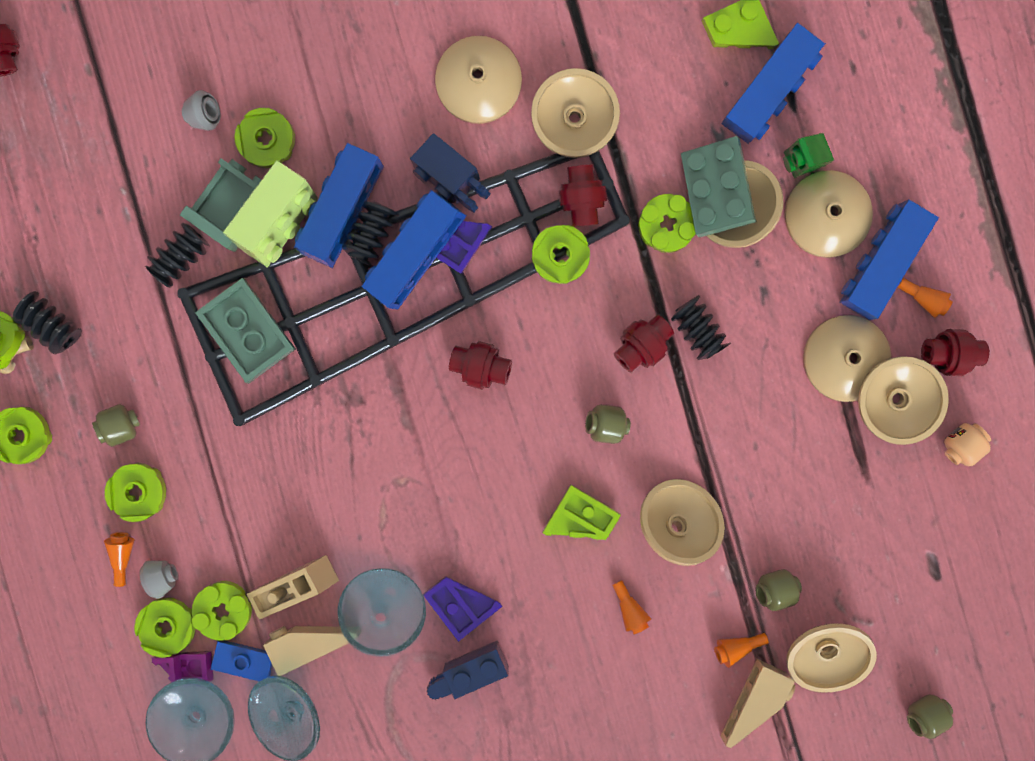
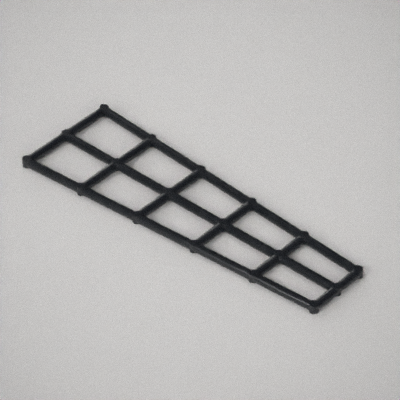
[177,151,630,426]

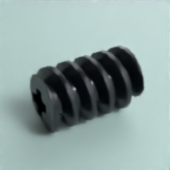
[341,201,399,267]
[145,223,210,288]
[12,291,82,354]
[671,295,731,360]

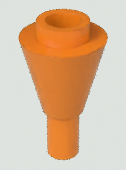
[897,278,953,318]
[104,532,135,587]
[612,580,651,635]
[714,633,769,668]

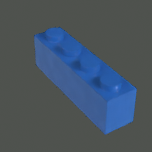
[721,22,825,144]
[294,143,384,269]
[361,190,467,310]
[840,200,939,320]

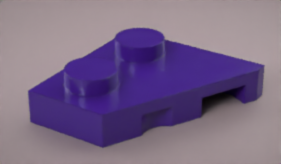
[436,221,492,274]
[423,576,503,642]

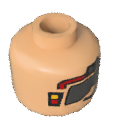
[944,423,991,467]

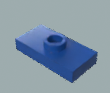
[211,640,272,683]

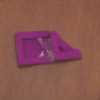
[152,651,214,683]

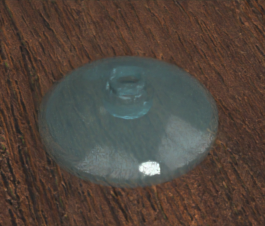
[337,568,426,656]
[248,675,320,761]
[146,678,235,761]

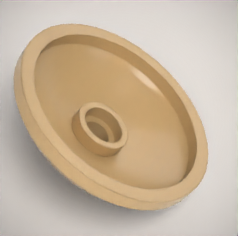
[435,36,522,124]
[531,68,620,158]
[707,160,783,248]
[785,171,873,258]
[803,315,891,402]
[858,357,949,445]
[640,479,725,566]
[786,624,877,692]

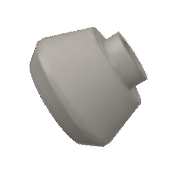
[182,90,221,131]
[140,561,178,599]

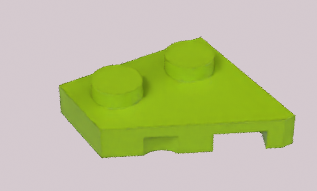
[702,0,779,49]
[542,484,621,540]

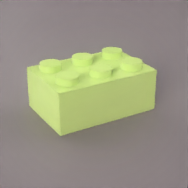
[223,161,318,268]

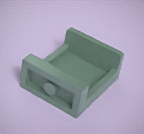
[180,158,262,252]

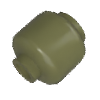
[92,404,140,447]
[585,404,631,444]
[755,569,802,611]
[907,694,953,739]

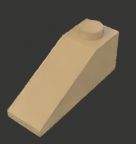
[246,555,339,620]
[263,626,362,677]
[721,659,795,748]

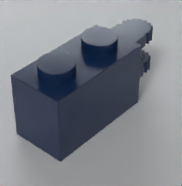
[410,133,491,213]
[426,641,509,700]

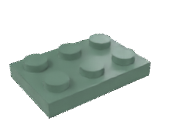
[681,136,756,238]
[195,278,296,384]

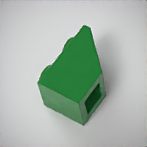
[783,133,834,178]

